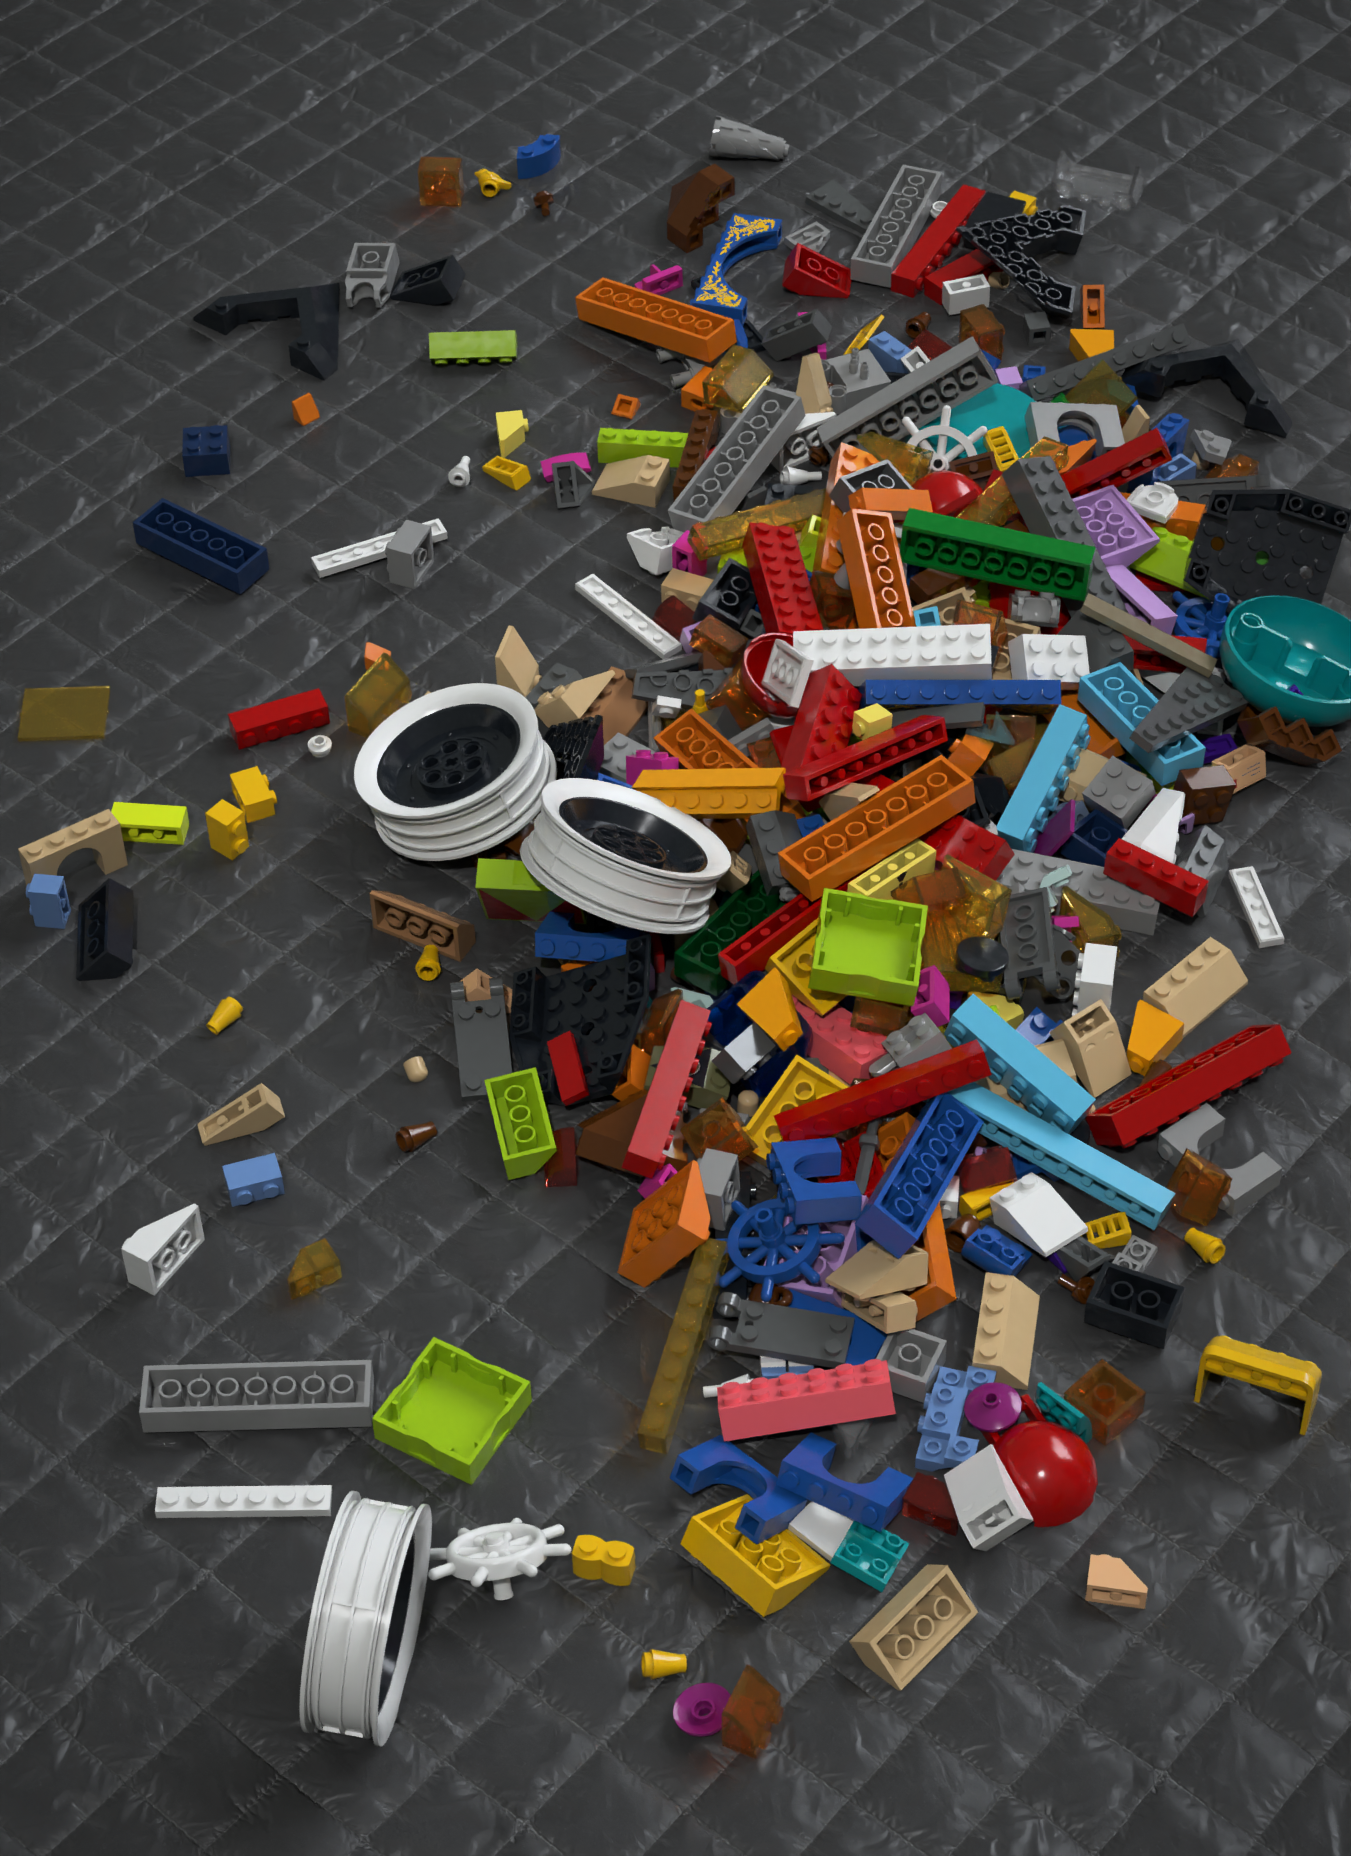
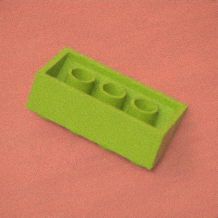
[429,330,517,365]
[597,428,689,468]
[1129,526,1210,600]
[484,1067,557,1180]

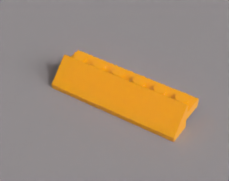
[632,768,786,819]

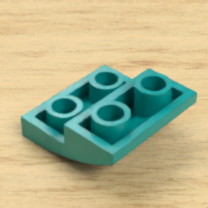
[1035,1382,1092,1444]
[830,1520,909,1592]

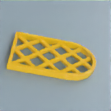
[843,314,884,355]

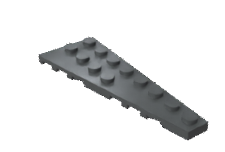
[1129,667,1248,753]

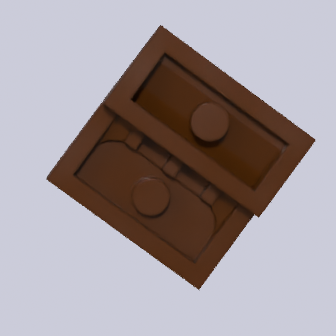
[948,451,998,491]

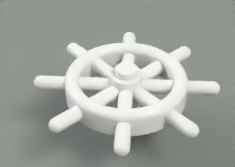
[881,405,988,482]
[428,1518,571,1600]

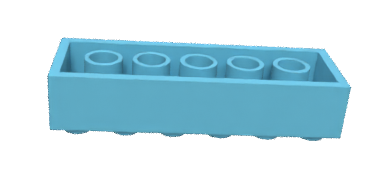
[1077,662,1206,786]
[996,704,1091,853]
[944,994,1096,1135]

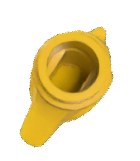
[474,168,512,197]

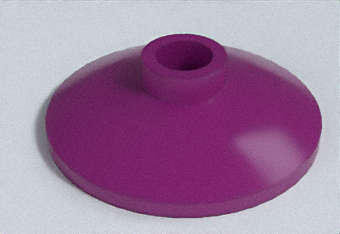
[964,1382,1022,1432]
[673,1683,734,1737]

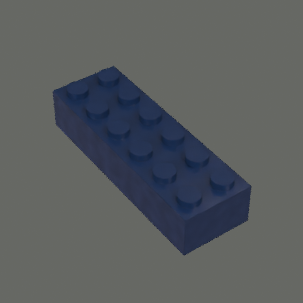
[133,498,270,594]

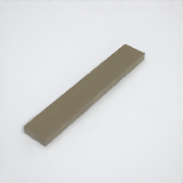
[1080,593,1217,678]

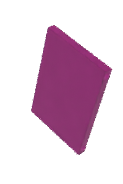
[1034,799,1075,856]

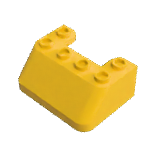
[1194,1336,1322,1436]

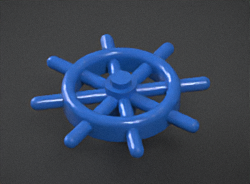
[1172,591,1230,658]
[706,1186,845,1302]

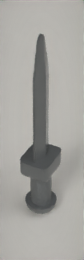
[854,1116,883,1195]

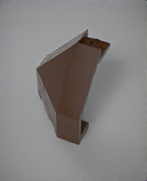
[667,164,735,253]
[1237,705,1342,765]
[576,1089,688,1178]

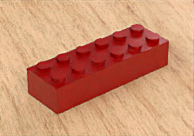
[781,664,862,812]

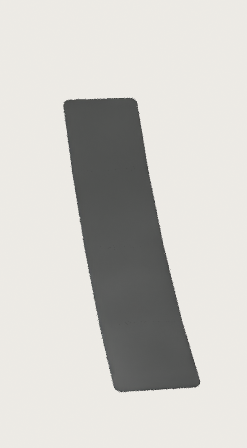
[903,759,922,777]

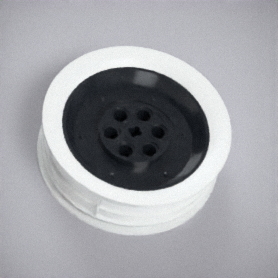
[354,683,557,861]
[520,778,731,934]
[299,1491,432,1746]

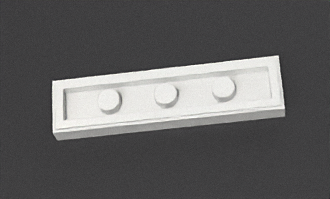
[1228,866,1284,948]

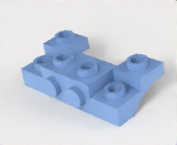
[915,1366,997,1472]

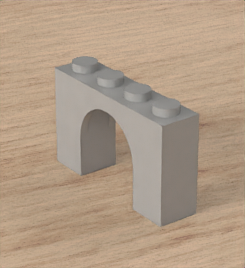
[1025,402,1125,458]
[1157,1103,1282,1217]

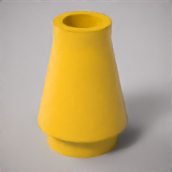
[415,945,441,981]
[206,996,243,1035]
[1184,1228,1226,1264]
[641,1649,687,1680]

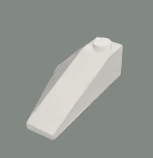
[627,526,722,575]
[1122,788,1186,864]

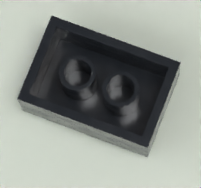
[692,557,758,642]
[1084,1261,1185,1349]

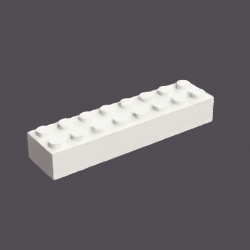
[793,624,992,686]

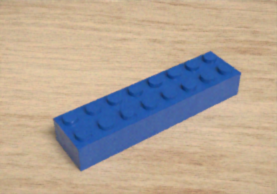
[855,1092,984,1259]

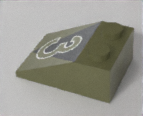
[644,1046,731,1110]

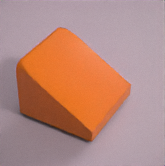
[292,393,320,426]
[611,394,641,420]
[364,642,391,670]

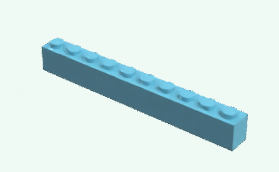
[923,1082,1176,1231]

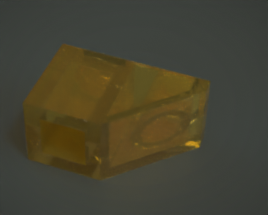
[287,1238,342,1300]

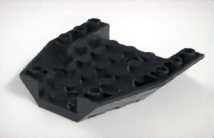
[1184,489,1351,614]
[509,934,651,1106]

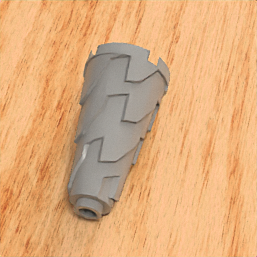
[709,115,789,160]

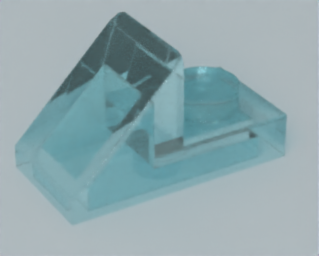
[965,711,1015,746]

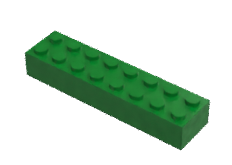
[900,508,1096,601]

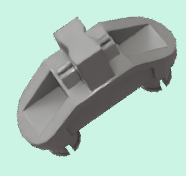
[656,348,723,388]

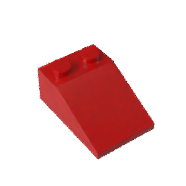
[782,243,851,298]

